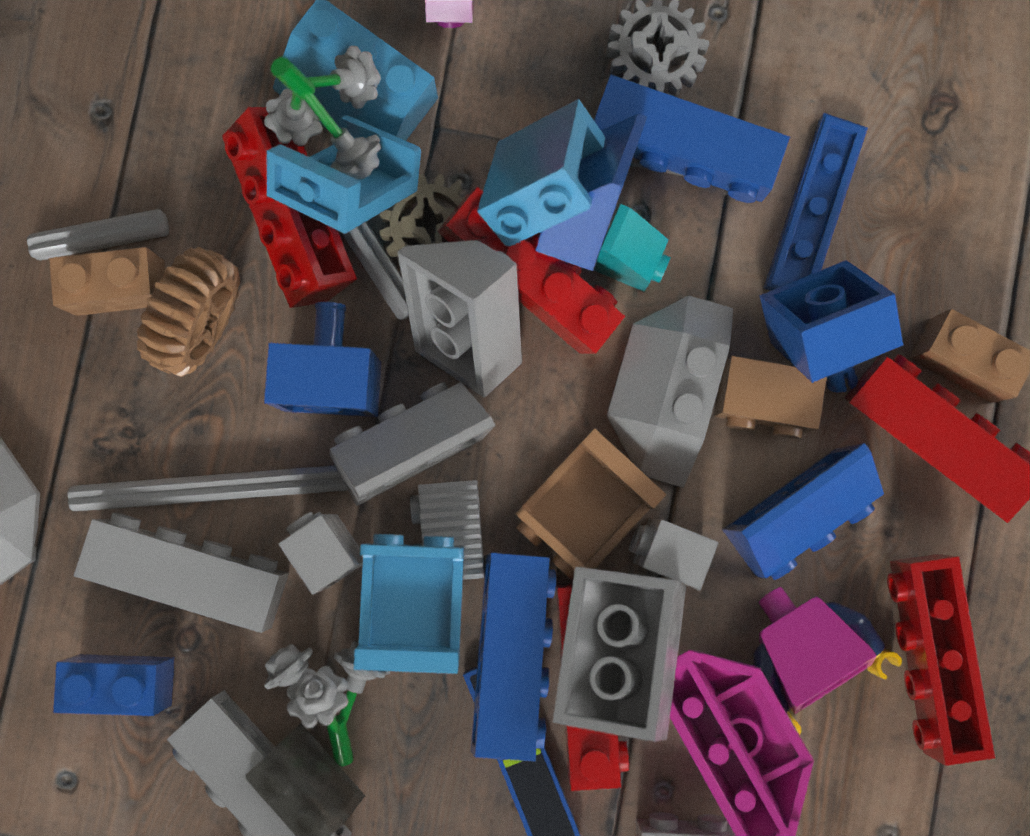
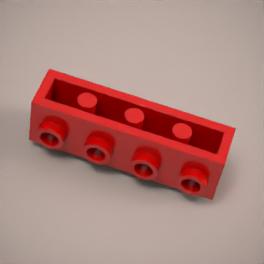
[222,107,357,308]
[437,187,626,354]
[844,354,1030,523]
[887,554,995,766]
[556,583,629,791]

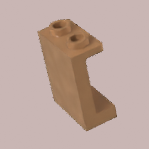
[515,428,667,580]

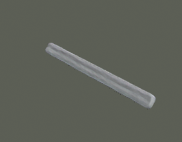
[68,465,348,511]

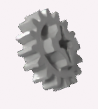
[606,0,709,97]

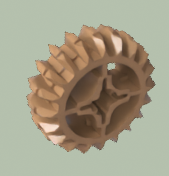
[137,247,240,377]

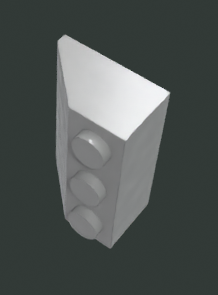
[398,240,522,398]
[330,382,495,506]
[552,567,686,742]

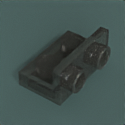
[245,723,365,836]

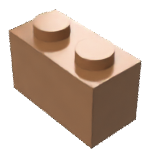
[49,247,165,316]
[909,309,1030,403]
[714,356,827,439]

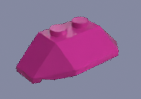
[670,650,814,836]

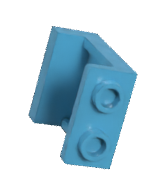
[477,99,605,246]
[267,115,421,234]
[354,534,464,674]

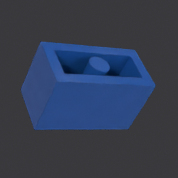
[53,654,175,716]

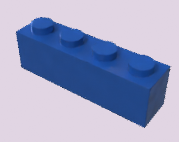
[594,74,790,203]
[470,553,556,761]

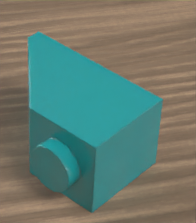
[594,204,671,292]

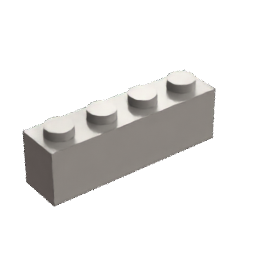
[74,513,289,633]
[167,690,352,836]

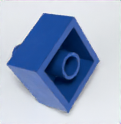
[759,260,903,393]
[264,302,382,417]

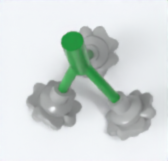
[264,45,381,180]
[264,641,391,767]

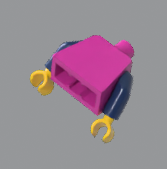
[753,587,902,735]

